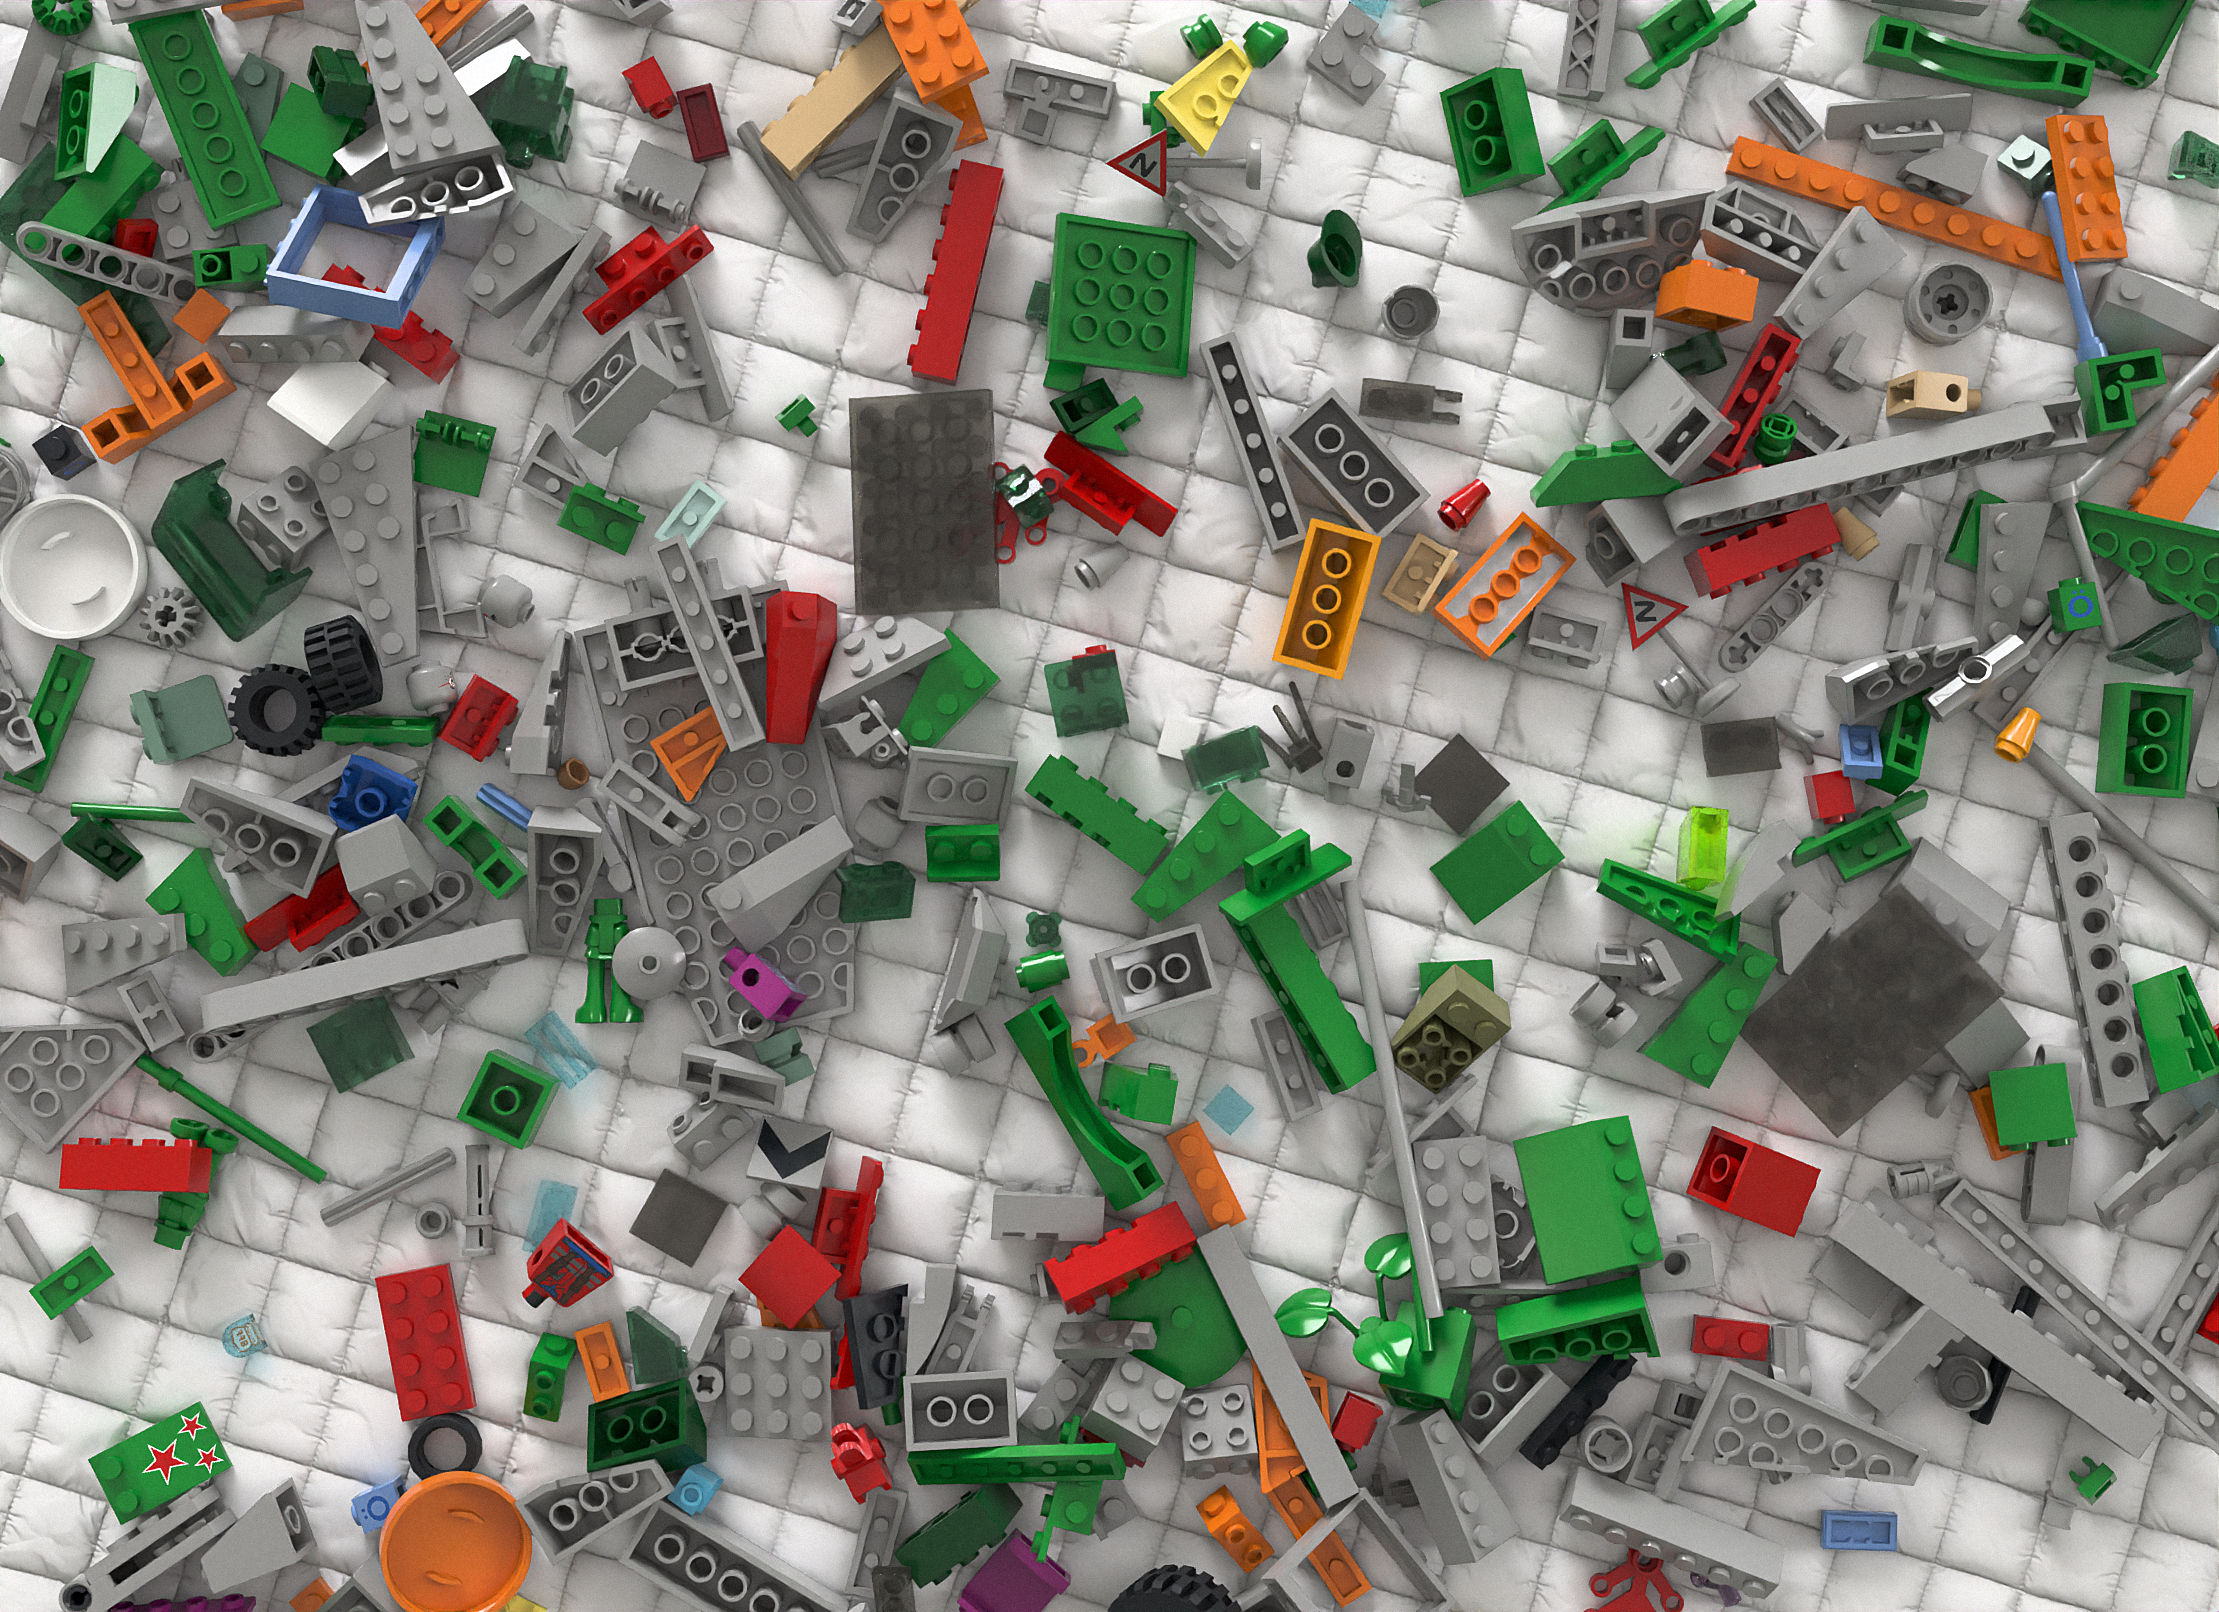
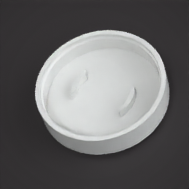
[0,493,148,641]

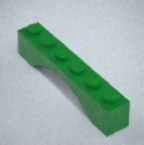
[1862,15,2096,109]
[1004,995,1165,1212]

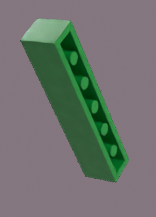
[1224,904,1377,1095]

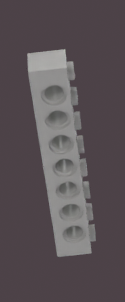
[2037,811,2151,1108]

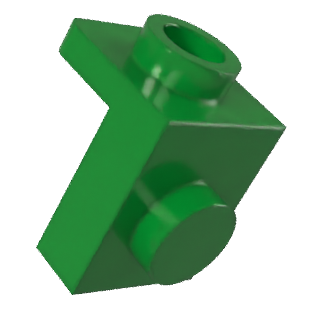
[1142,91,1186,149]

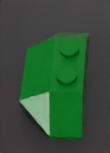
[1530,440,1683,508]

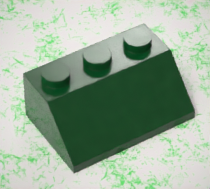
[587,1377,707,1473]

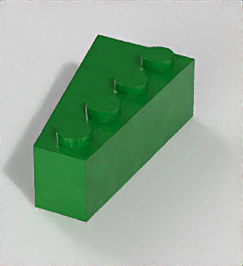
[1024,754,1170,876]
[1494,1275,1661,1365]

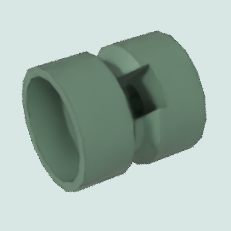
[752,1026,816,1087]

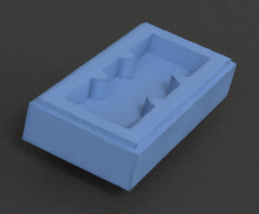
[1820,1509,1898,1552]

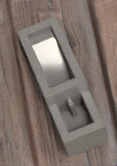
[1714,819,1801,923]
[678,1042,786,1113]
[906,1262,957,1376]

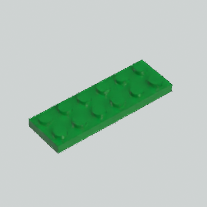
[127,9,283,232]

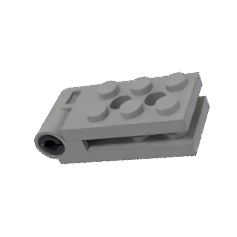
[59,1484,238,1612]

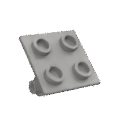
[613,139,707,234]
[858,695,909,769]

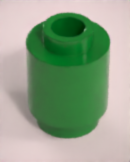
[1015,949,1070,993]

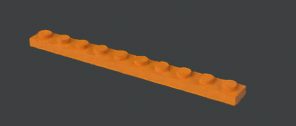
[1725,136,2078,284]

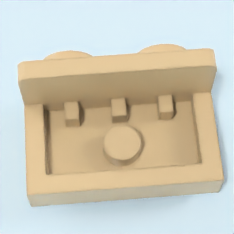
[1380,532,1459,618]

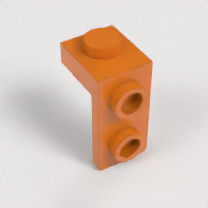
[1195,1484,1275,1573]

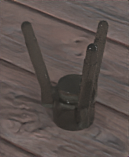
[1253,681,1323,774]

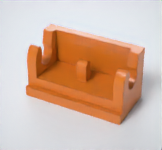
[934,84,988,152]

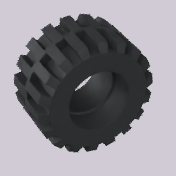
[304,615,383,715]
[228,664,331,757]

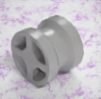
[1653,663,1699,710]
[688,1361,725,1403]

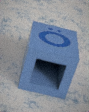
[351,1476,407,1534]

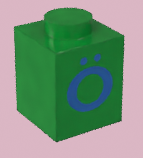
[2047,577,2103,634]

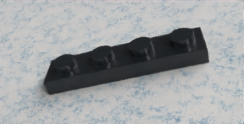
[1519,1353,1638,1471]

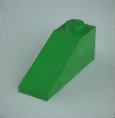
[1865,687,1935,797]

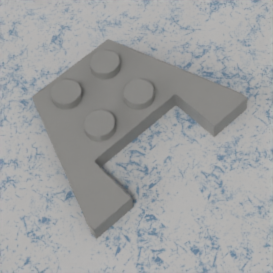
[416,498,489,639]

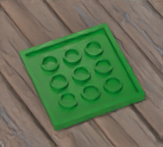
[1045,212,1197,379]

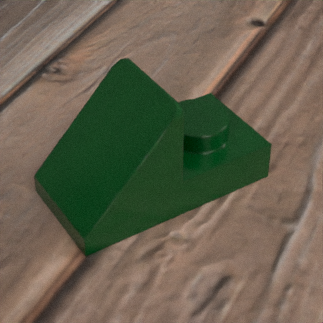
[1049,378,1119,438]
[61,812,143,882]

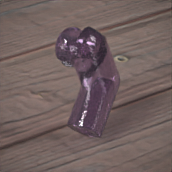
[1690,1571,1742,1607]

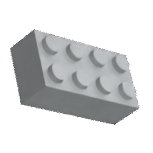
[1276,387,1431,541]

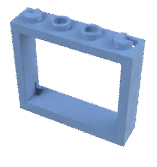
[263,183,446,330]

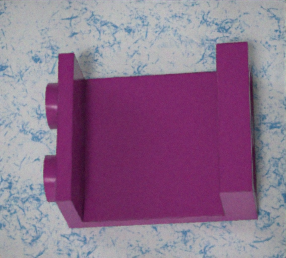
[957,1528,1071,1612]

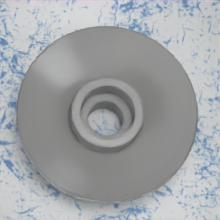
[612,927,686,1000]

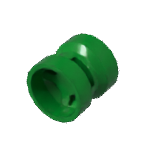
[1753,413,1797,464]

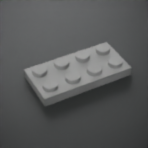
[1412,1135,1501,1289]

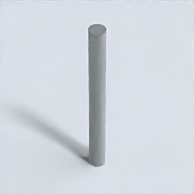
[4,1212,93,1344]

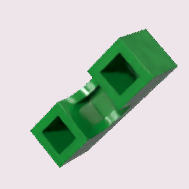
[421,795,528,900]

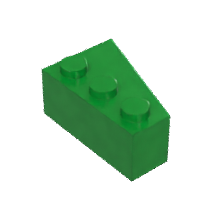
[145,848,261,977]

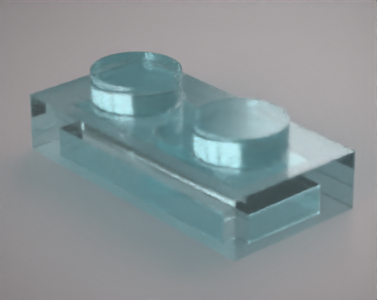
[522,1178,579,1253]

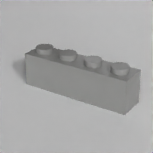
[217,305,375,363]

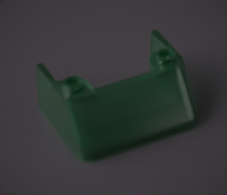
[151,458,313,642]

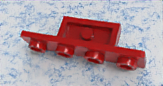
[582,225,714,335]
[1044,430,1178,537]
[243,862,361,953]
[810,1156,884,1302]

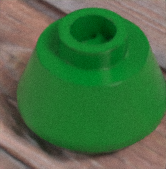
[1243,21,1289,69]

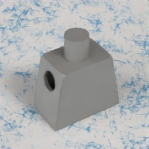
[1322,717,1375,806]

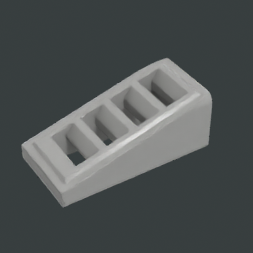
[1653,1379,1707,1427]

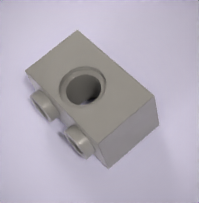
[1634,1233,1716,1295]

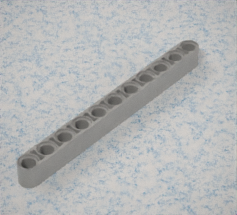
[1663,402,2057,537]

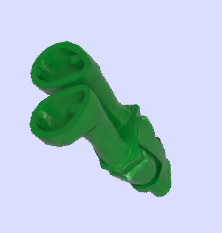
[575,899,644,1024]
[153,1118,239,1250]

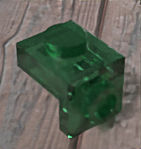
[994,464,1054,529]

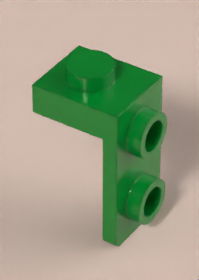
[523,1332,578,1422]

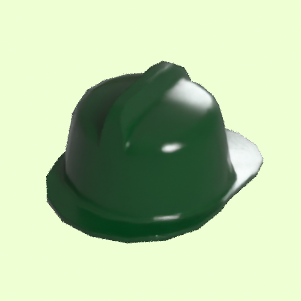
[1307,210,1362,288]

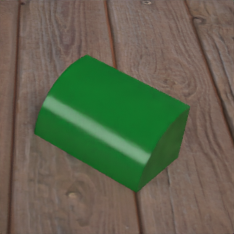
[1944,489,2008,574]

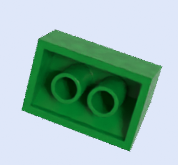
[1440,67,1546,197]
[2095,682,2194,799]

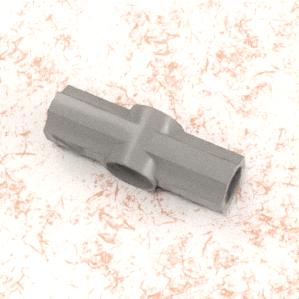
[1883,543,1940,653]
[1922,634,2032,724]
[1768,1323,1812,1396]

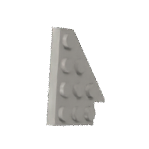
[0,1022,149,1155]

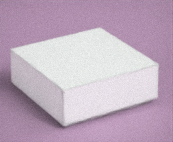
[1156,718,1201,763]

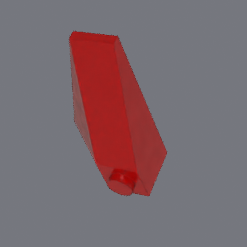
[766,590,837,745]

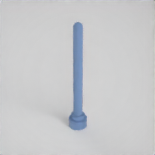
[2042,191,2108,364]

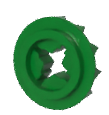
[32,0,93,36]

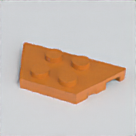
[1250,1354,1331,1493]

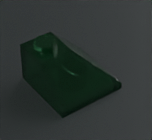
[2106,612,2203,676]

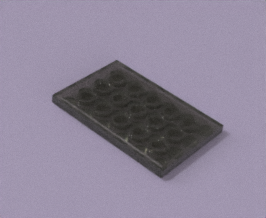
[849,389,1000,617]
[1739,881,2006,1139]

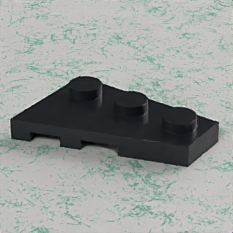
[842,1284,908,1410]

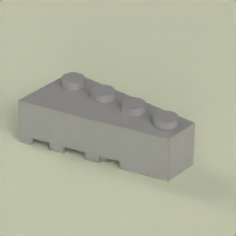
[1389,1408,1521,1566]

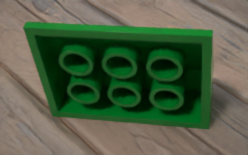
[1513,1115,1664,1286]

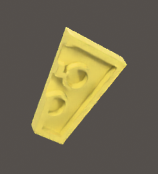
[1153,39,1254,158]

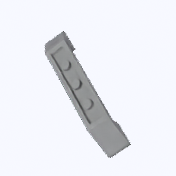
[222,746,427,875]

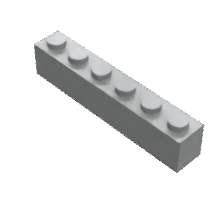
[1199,332,1307,555]
[1559,1466,1785,1600]

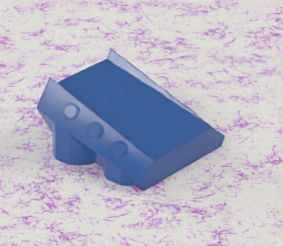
[328,754,418,833]

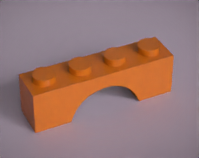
[80,351,237,465]

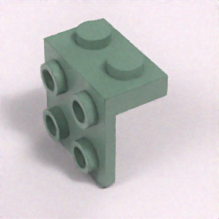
[130,675,235,765]

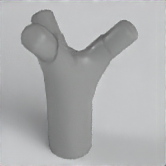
[1773,713,1824,765]

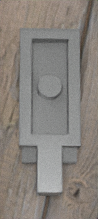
[1162,180,1253,270]
[1053,1320,1157,1359]

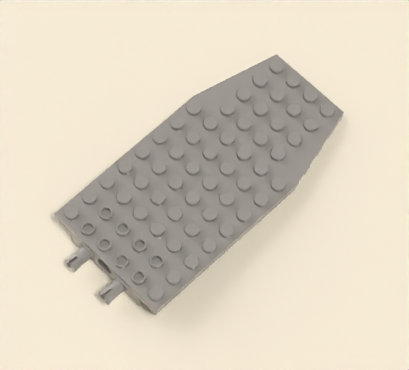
[574,558,856,1047]

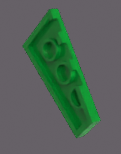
[1596,858,1742,966]

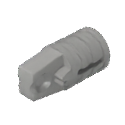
[1887,1158,1959,1200]

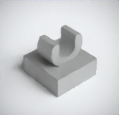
[1595,943,1637,987]

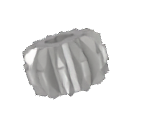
[139,587,204,648]

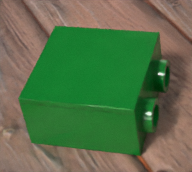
[260,82,367,187]
[1988,1062,2078,1151]

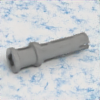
[462,1144,495,1257]

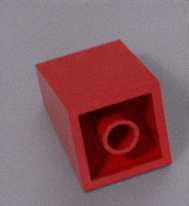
[1686,1126,1821,1238]

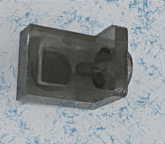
[1371,1462,1420,1508]

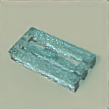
[524,1010,600,1090]

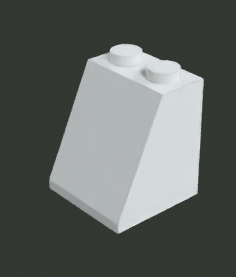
[266,361,396,452]

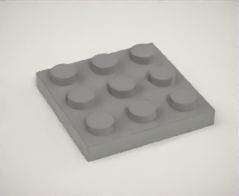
[725,1325,836,1441]

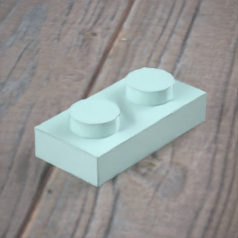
[654,478,728,551]

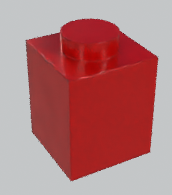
[1803,770,1856,825]

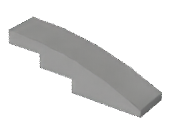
[1773,390,1905,518]

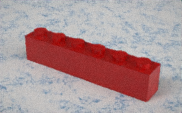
[907,159,1005,387]

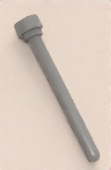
[2046,480,2120,651]

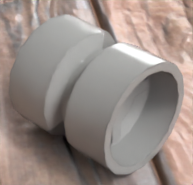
[1569,980,1639,1049]
[929,1012,996,1078]
[738,1182,808,1242]
[1577,1415,1632,1472]

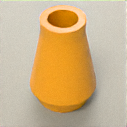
[1993,707,2042,764]

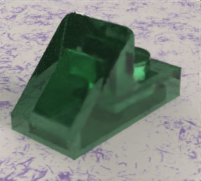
[2167,131,2219,189]

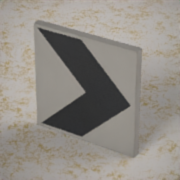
[746,1115,834,1192]

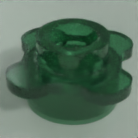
[1026,911,1062,948]

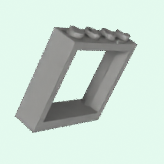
[1260,1487,1457,1612]

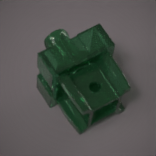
[484,55,575,170]

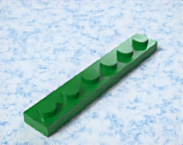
[907,1443,1127,1485]

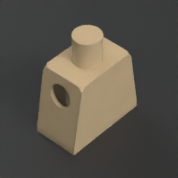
[1886,370,1981,420]

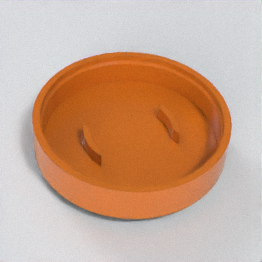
[379,1471,532,1612]

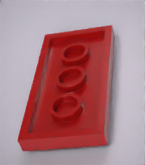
[375,1262,477,1422]

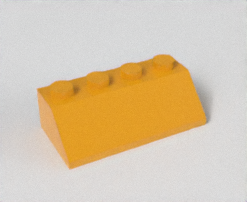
[1272,518,1383,680]

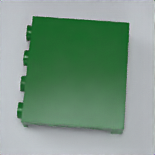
[2018,0,2195,89]

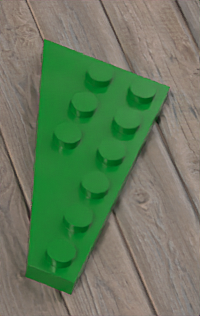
[2067,500,2219,626]

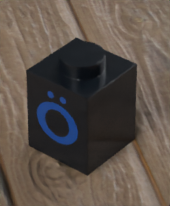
[32,424,97,481]

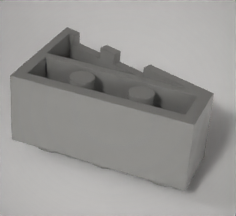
[991,1182,1105,1242]

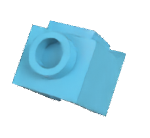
[667,1463,724,1516]

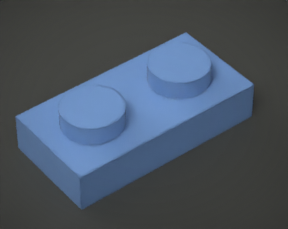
[1838,724,1883,780]

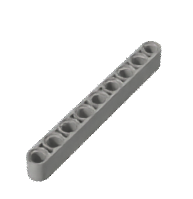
[186,871,473,1064]
[198,919,530,1036]

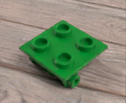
[413,410,497,498]

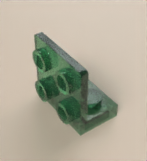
[1044,652,1129,739]

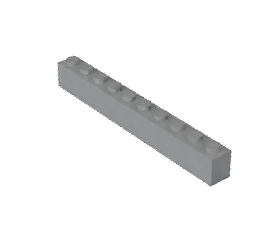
[1827,1200,2165,1460]

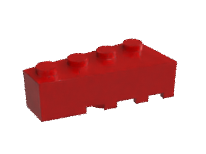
[1683,502,1842,600]
[1043,1200,1197,1315]

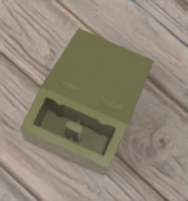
[1390,964,1512,1095]

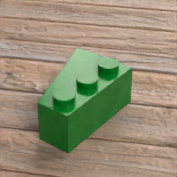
[897,627,1001,748]
[2132,965,2219,1094]
[1098,1062,1178,1126]

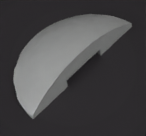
[1510,189,1715,317]

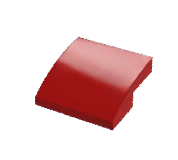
[738,1224,842,1330]

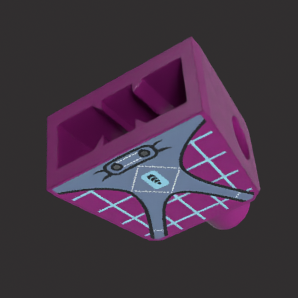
[722,946,809,1023]

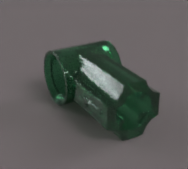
[1649,330,1728,378]

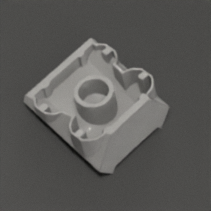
[1490,1174,1538,1277]

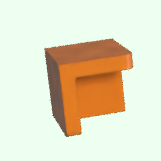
[171,288,231,344]

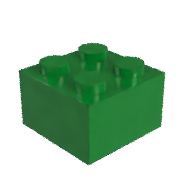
[456,1049,563,1150]

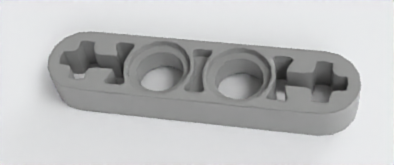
[1718,561,1830,673]

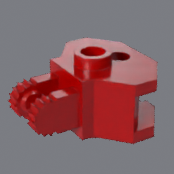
[830,1422,892,1505]

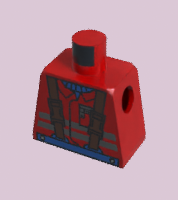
[522,1217,614,1308]

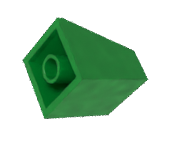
[1378,1299,1478,1422]

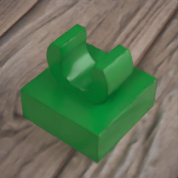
[775,393,818,437]
[2069,1456,2117,1505]

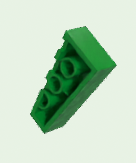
[1130,789,1282,923]
[1636,941,1778,1089]

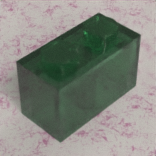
[1180,725,1270,795]

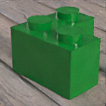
[2073,347,2167,438]

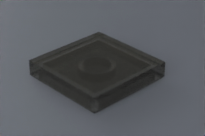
[1414,733,1510,836]
[629,1167,729,1268]

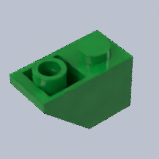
[192,244,276,292]

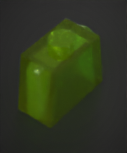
[1676,805,1729,891]

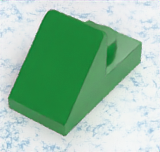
[1074,395,1143,457]

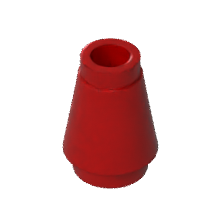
[1437,479,1491,532]

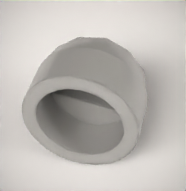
[2020,598,2050,627]

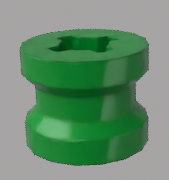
[1180,13,1223,60]

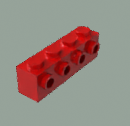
[321,263,460,385]
[1703,323,1801,474]
[59,1138,212,1193]

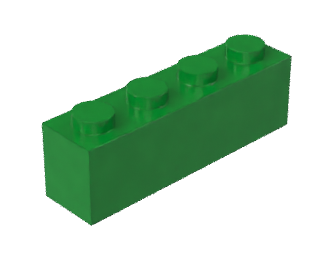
[24,132,165,277]

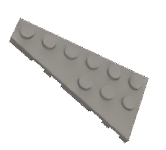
[308,425,420,668]
[1678,1357,1929,1486]

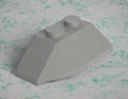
[1700,180,1824,284]
[933,888,1011,1031]

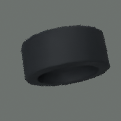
[408,1413,482,1480]

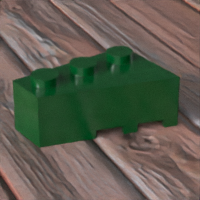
[894,1483,1023,1589]

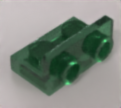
[835,861,916,924]

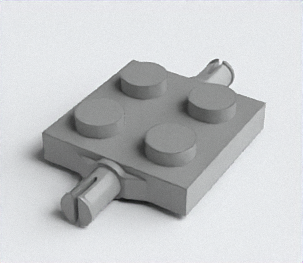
[148,157,240,263]

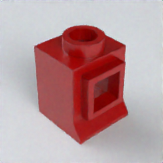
[621,56,679,119]
[1331,1390,1384,1453]

